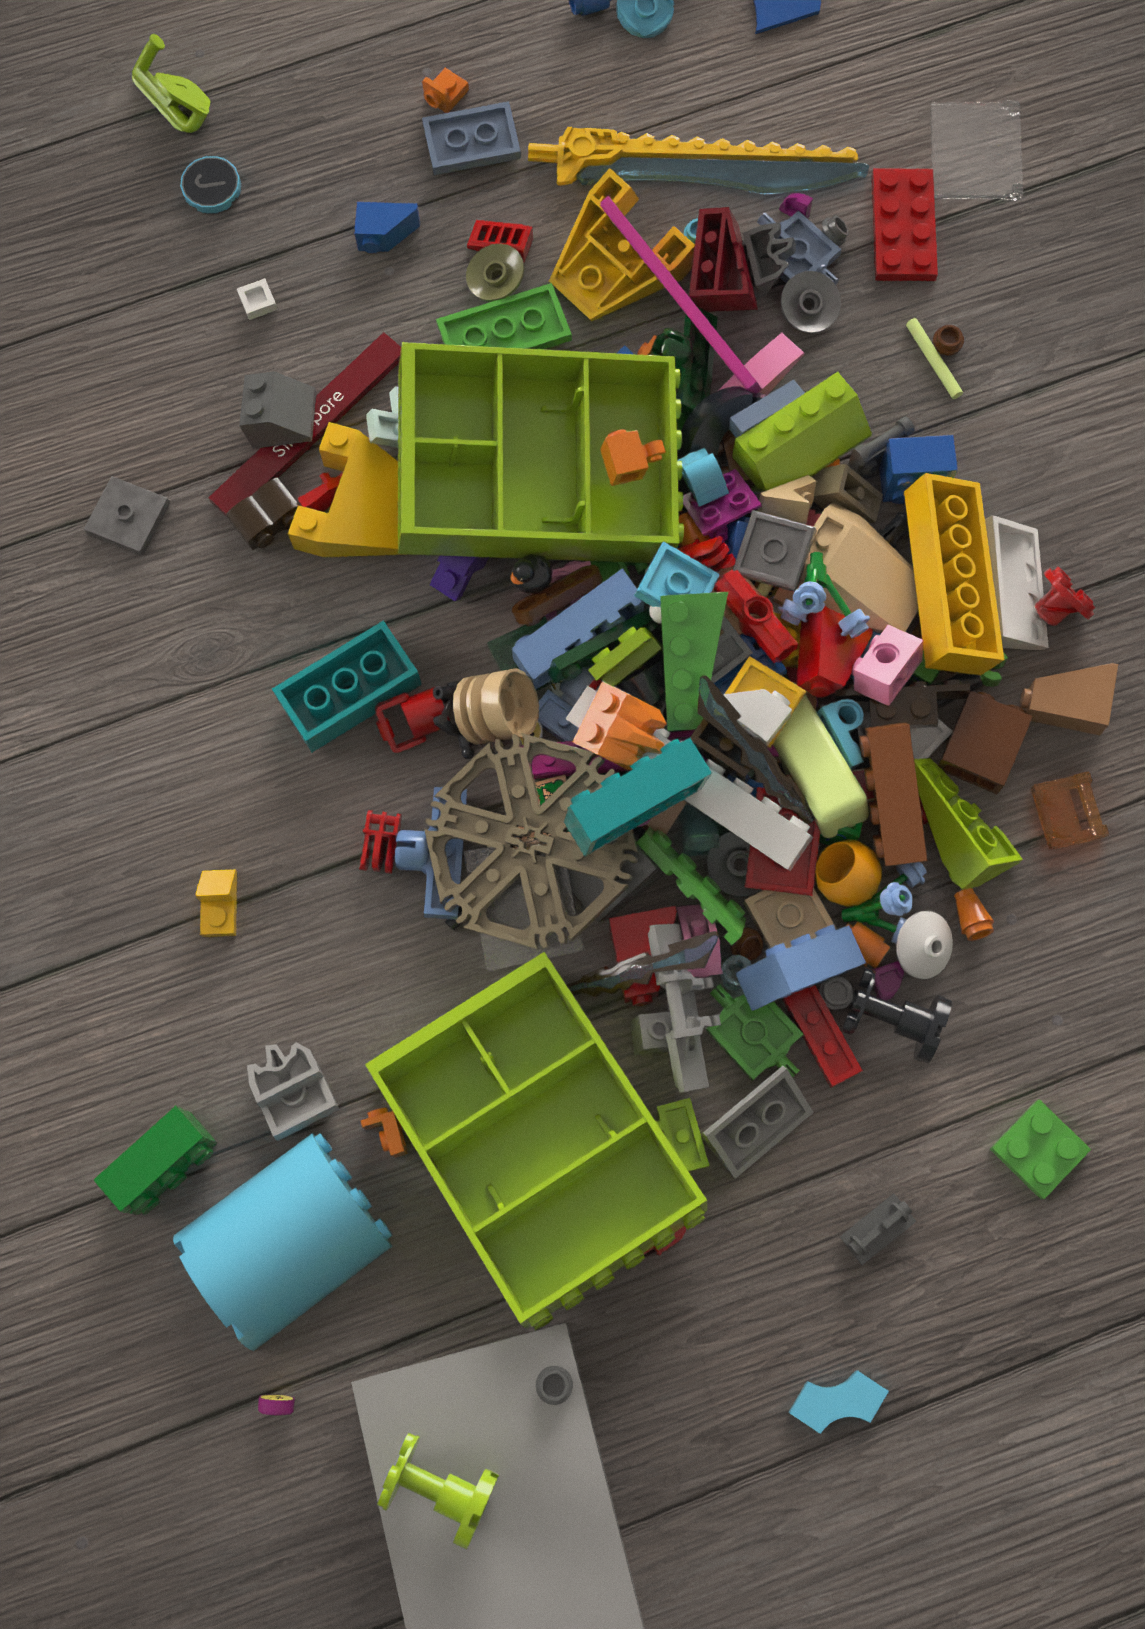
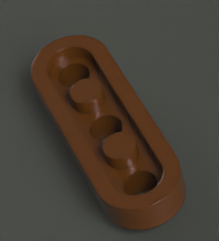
[512,565,603,626]

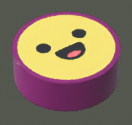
[258,1395,295,1415]

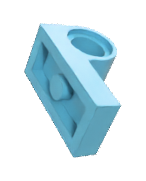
[677,448,729,507]
[817,699,864,771]

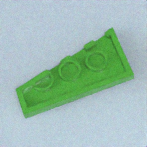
[660,592,728,731]
[636,827,746,945]

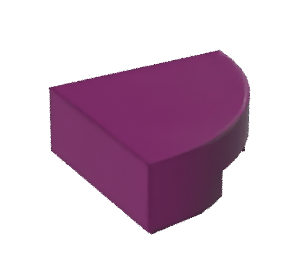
[779,193,813,219]
[873,961,904,1001]

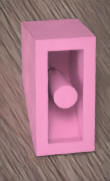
[677,905,722,978]

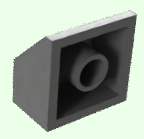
[239,371,317,449]

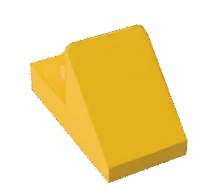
[196,869,237,937]

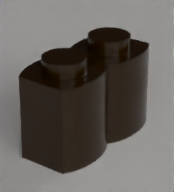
[226,478,300,550]

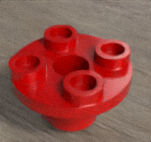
[1035,566,1096,626]

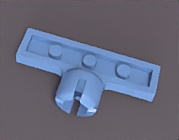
[395,787,467,920]

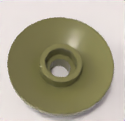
[466,244,524,302]

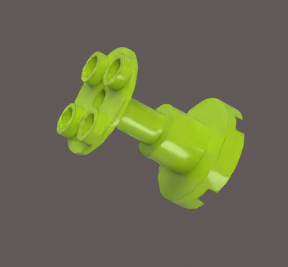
[377,1433,499,1550]

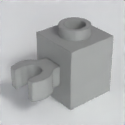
[630,1012,673,1055]

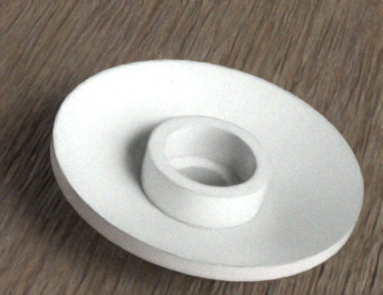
[897,911,953,979]

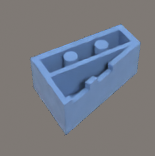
[736,924,866,1011]

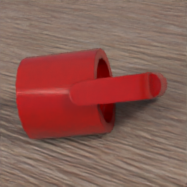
[375,686,450,753]

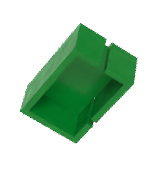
[94,1106,217,1215]

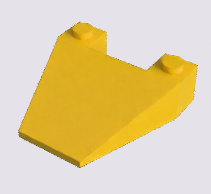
[549,168,695,321]
[288,422,407,557]

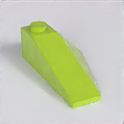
[914,758,1023,890]

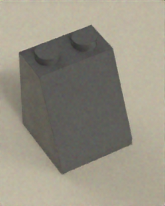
[556,827,665,922]

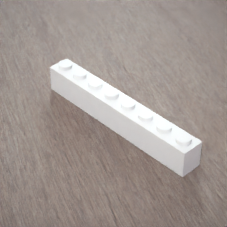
[566,686,813,871]

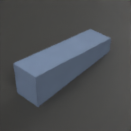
[729,380,805,438]

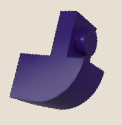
[430,556,489,602]

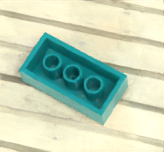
[272,620,422,753]
[564,738,712,856]

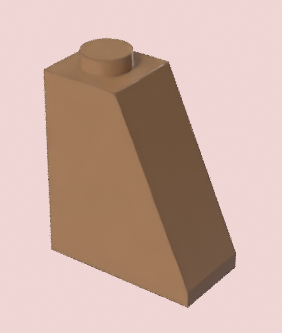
[1019,663,1118,735]

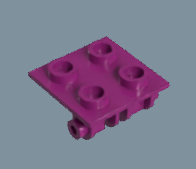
[683,469,762,543]

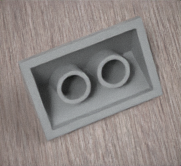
[701,1066,814,1179]

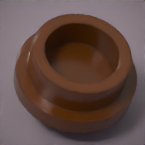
[932,325,964,356]
[730,927,763,961]

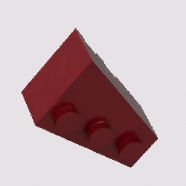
[689,207,758,312]

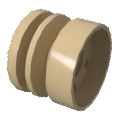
[453,668,539,745]

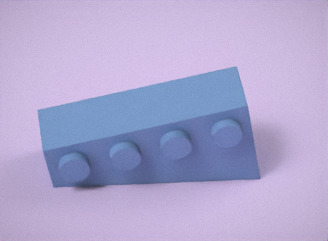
[512,568,644,689]

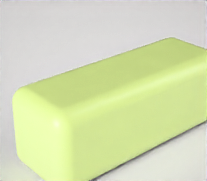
[773,695,869,838]

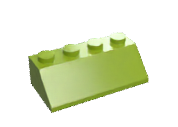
[732,372,872,491]

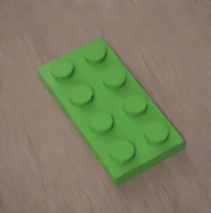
[436,283,572,350]

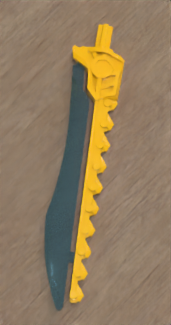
[528,127,869,194]

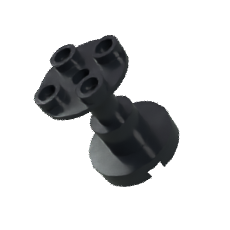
[842,967,952,1063]

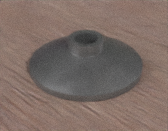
[780,271,841,333]

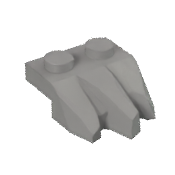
[247,1042,340,1141]

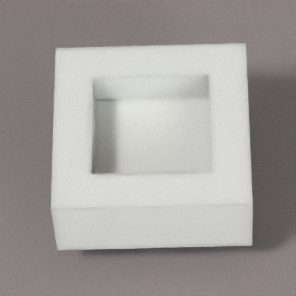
[237,278,278,320]

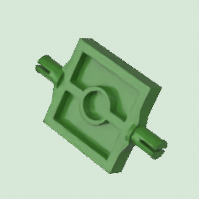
[706,984,803,1081]

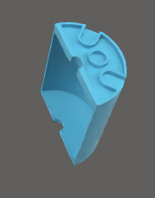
[173,1133,392,1351]

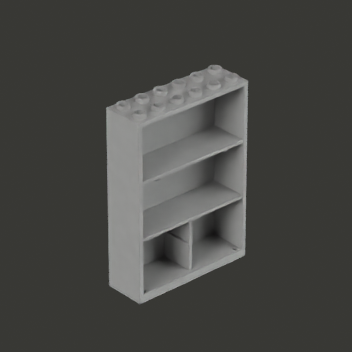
[351,1322,645,1629]

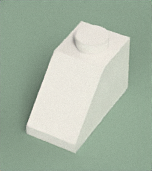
[712,689,792,747]

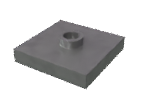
[84,476,170,556]
[733,510,817,592]

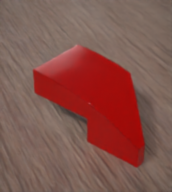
[298,472,343,512]

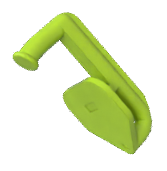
[132,34,210,133]

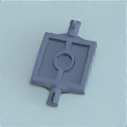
[757,211,841,285]

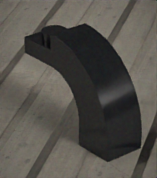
[677,386,767,461]

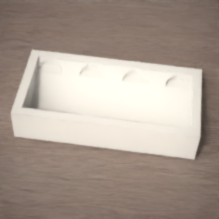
[985,515,1049,650]

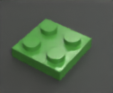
[990,1099,1091,1200]

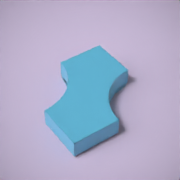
[788,1370,889,1434]

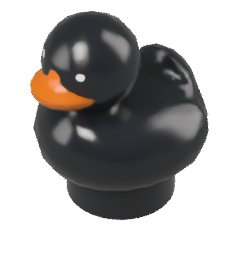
[510,554,553,594]

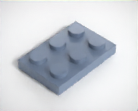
[422,101,521,175]

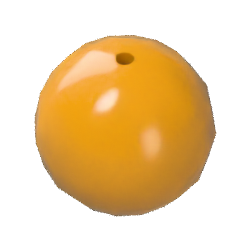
[815,839,882,907]

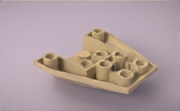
[773,502,918,633]

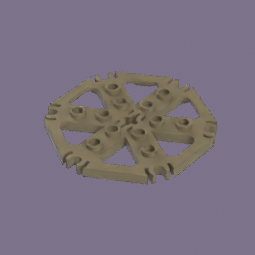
[424,733,639,950]

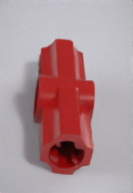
[714,570,798,663]

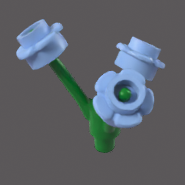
[778,552,870,639]
[842,862,927,944]

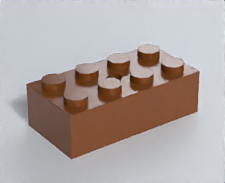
[859,722,927,866]

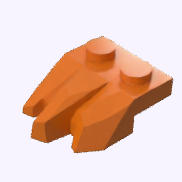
[572,682,667,770]

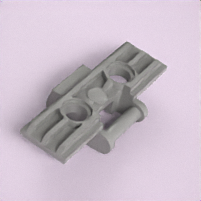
[648,924,721,1093]

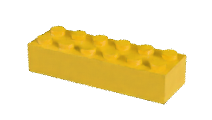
[904,473,1004,675]

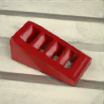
[467,220,533,263]

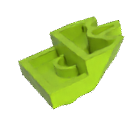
[588,626,663,687]

